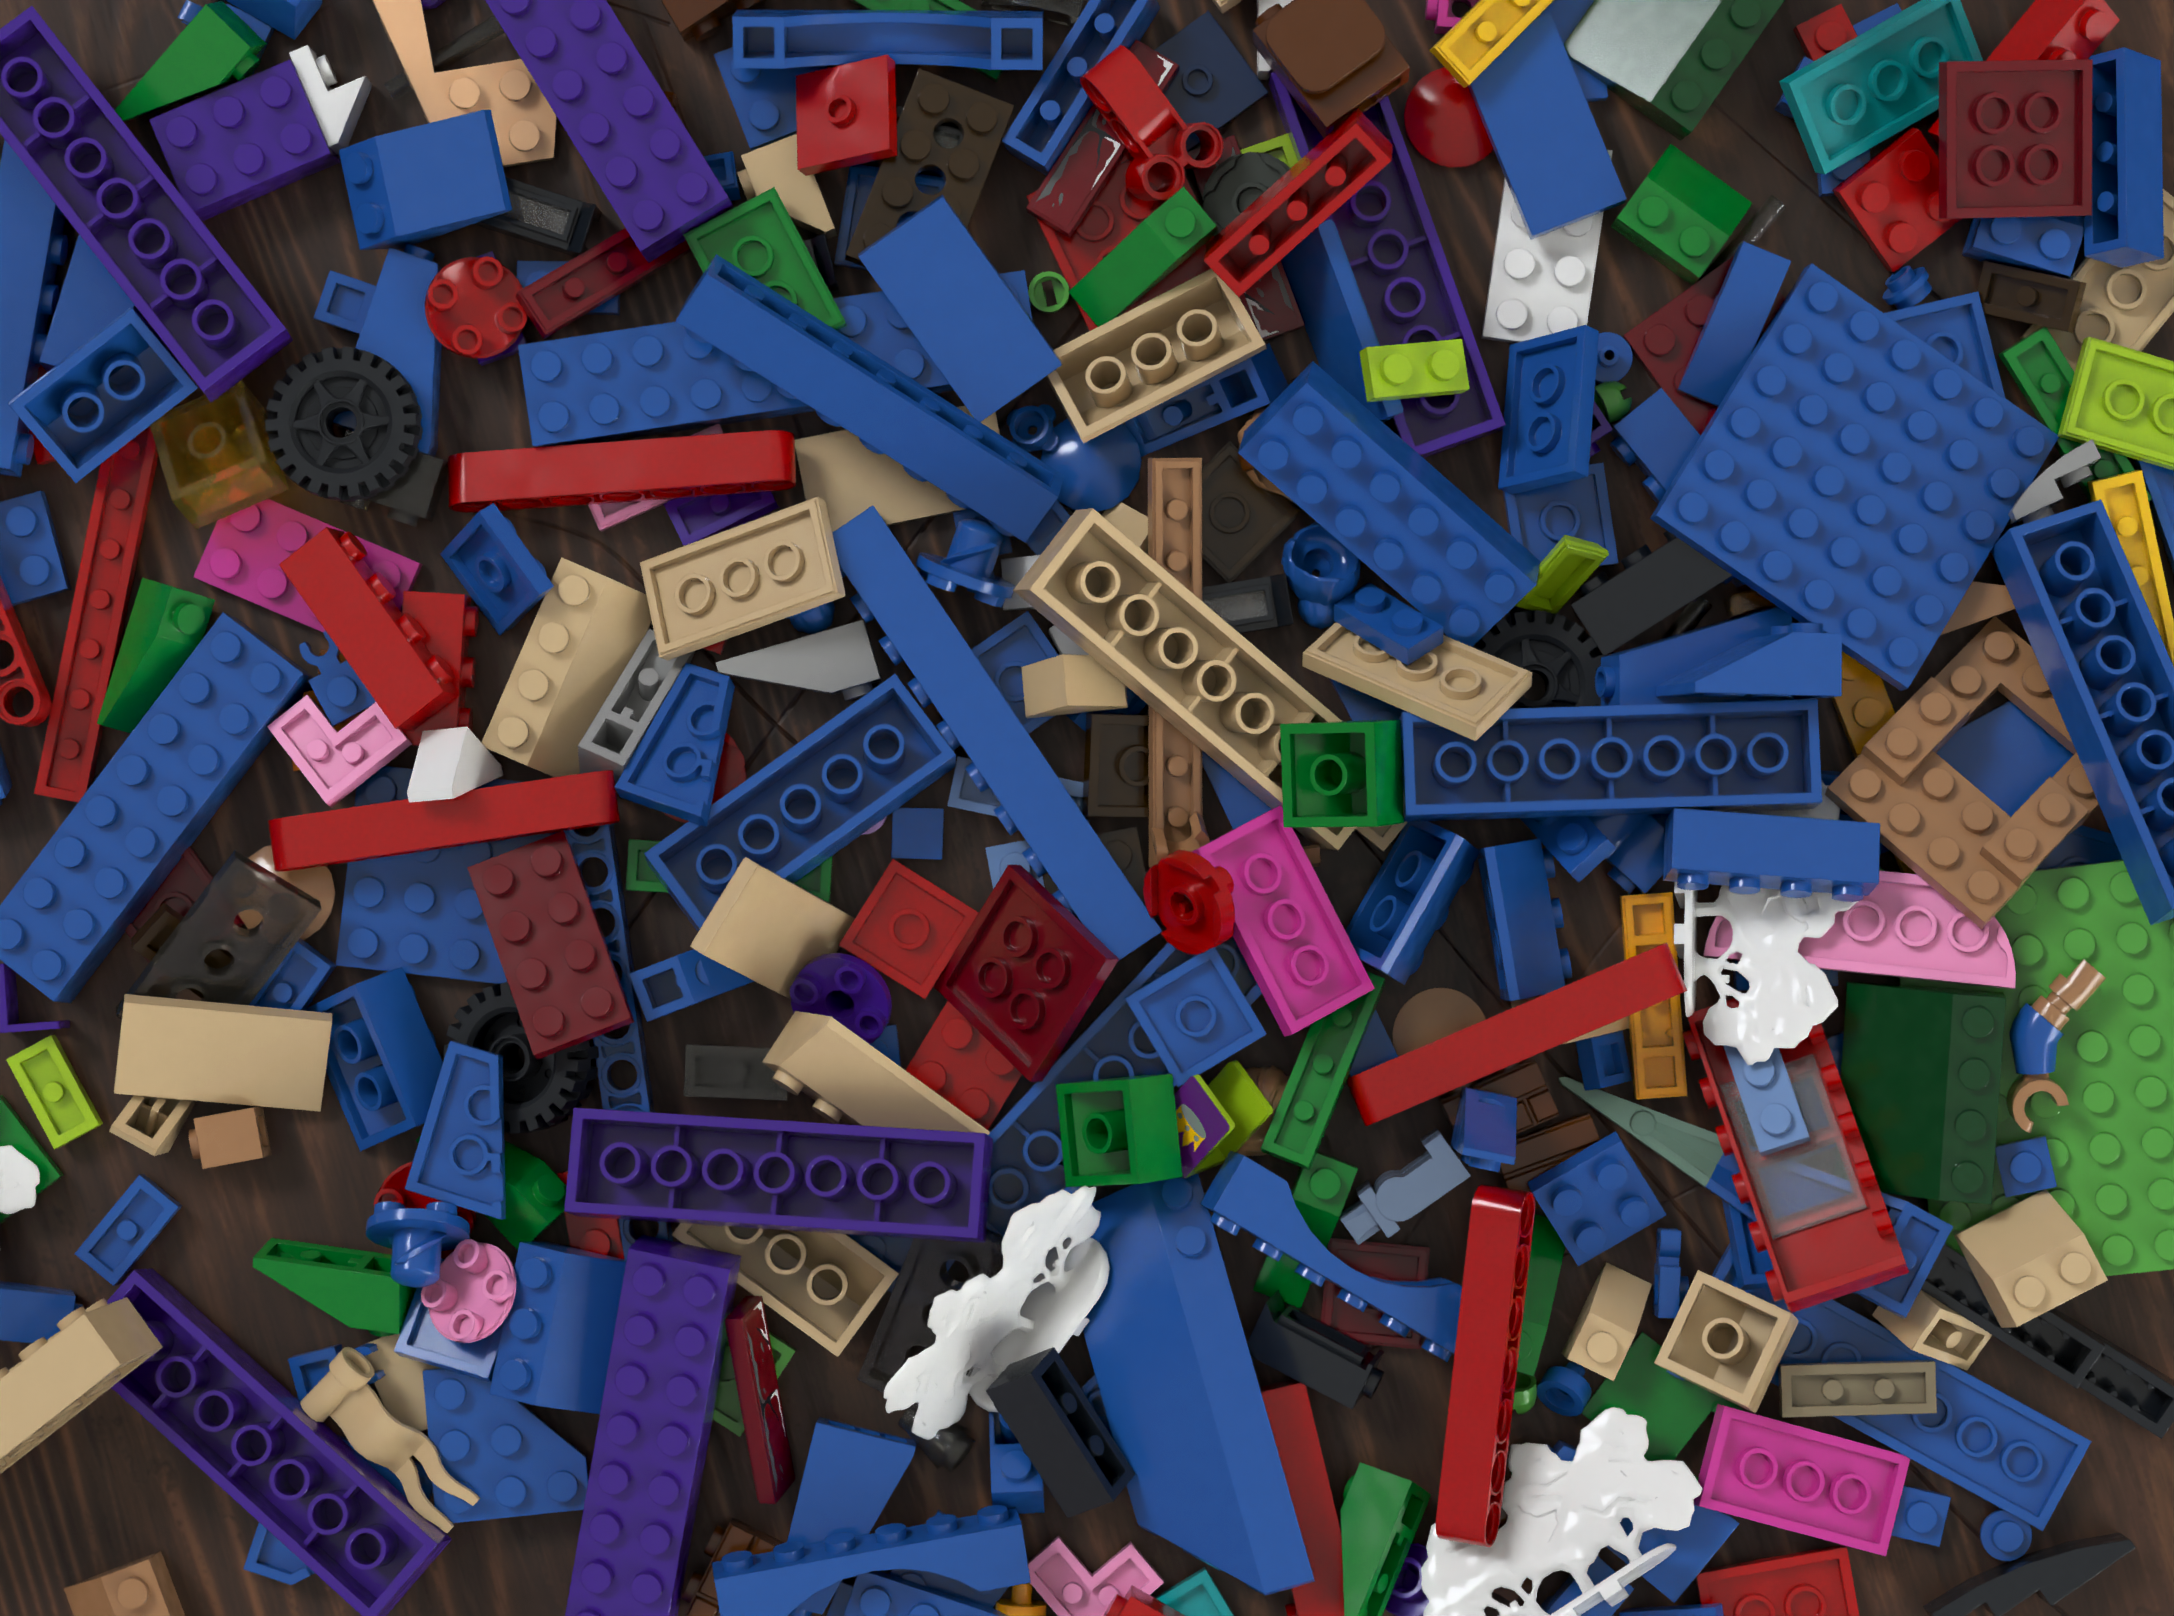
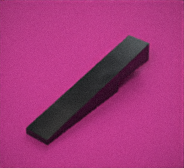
[1921,1242,2174,1439]

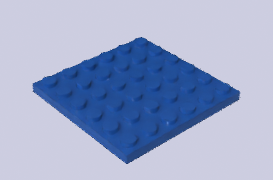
[1650,263,2059,691]

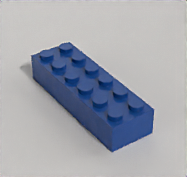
[1238,361,1540,647]
[644,674,956,932]

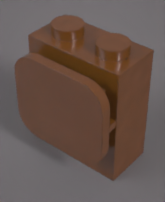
[1253,0,1410,138]

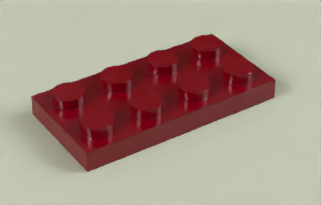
[467,830,634,1060]

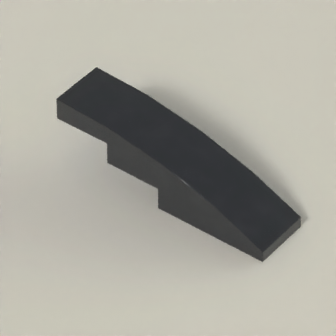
[1923,1533,2136,1616]

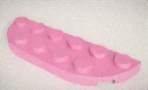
[1704,871,2016,989]

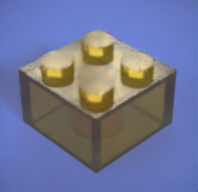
[150,380,289,529]

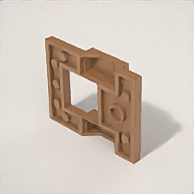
[1825,616,2100,930]

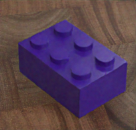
[149,60,340,221]

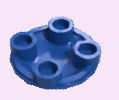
[1041,418,1142,512]

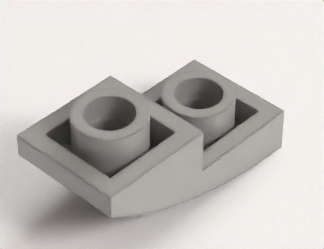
[2008,439,2101,526]

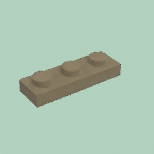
[1778,1360,1937,1417]

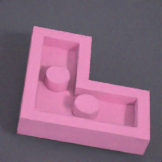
[267,695,412,808]
[1028,1536,1164,1616]

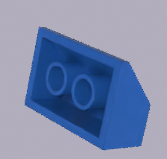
[8,307,198,483]
[1345,821,1480,985]
[1477,839,1572,1001]
[305,966,443,1151]
[489,1241,627,1414]

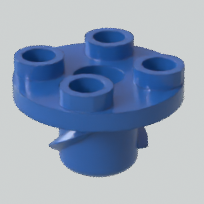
[916,519,1016,608]
[366,1201,470,1288]

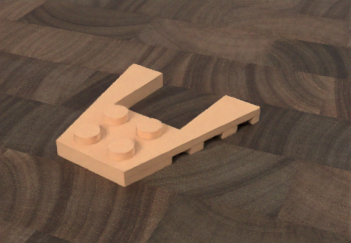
[372,0,557,168]

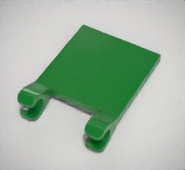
[1582,1332,1744,1481]

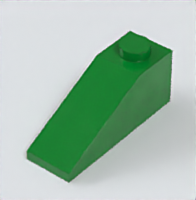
[115,1,267,121]
[1068,186,1218,327]
[97,577,215,734]
[415,1135,566,1251]
[1253,1151,1358,1309]
[1517,1214,1566,1376]
[253,1238,416,1337]
[1341,1462,1432,1616]

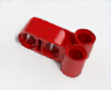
[1080,45,1224,201]

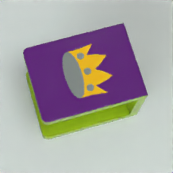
[1174,1060,1273,1179]

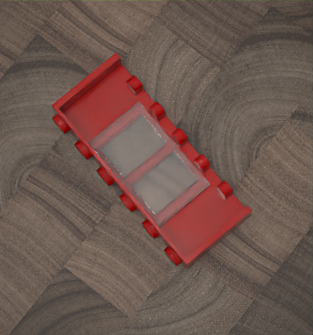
[1682,998,1909,1313]

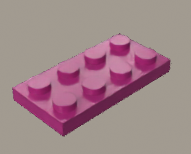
[193,484,423,632]
[1192,805,1375,1037]
[1693,1404,1910,1556]

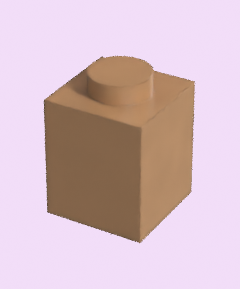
[189,1106,272,1169]

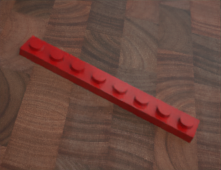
[34,413,167,803]

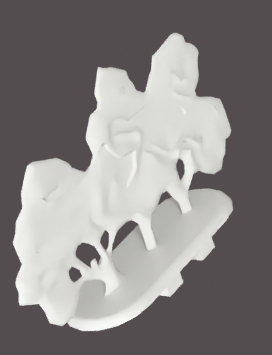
[1674,780,1864,1065]
[884,1186,1110,1440]
[1421,1407,1703,1616]

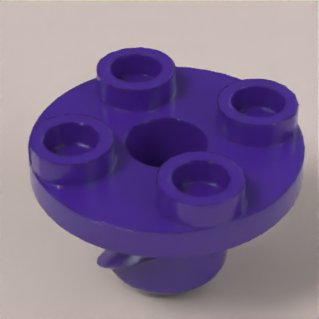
[790,953,892,1044]

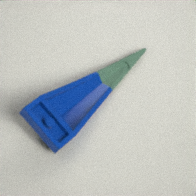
[1558,1077,1954,1319]

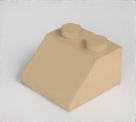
[1954,1189,2108,1328]
[1654,1270,1799,1414]

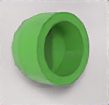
[1028,271,1070,313]
[1594,381,1632,424]
[1513,1372,1537,1415]

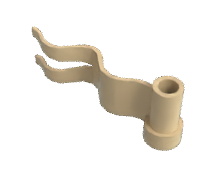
[301,1347,480,1533]

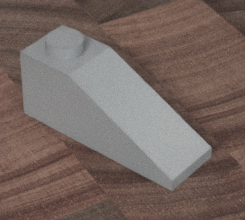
[716,620,882,701]
[578,628,695,792]

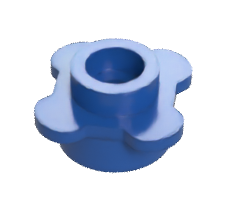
[1006,404,1059,453]

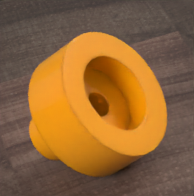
[995,1583,1047,1616]

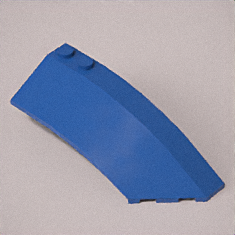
[1083,1174,1315,1596]

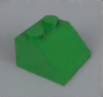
[1610,144,1752,286]
[1280,720,1404,828]
[1056,1074,1183,1187]

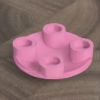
[421,1239,516,1343]

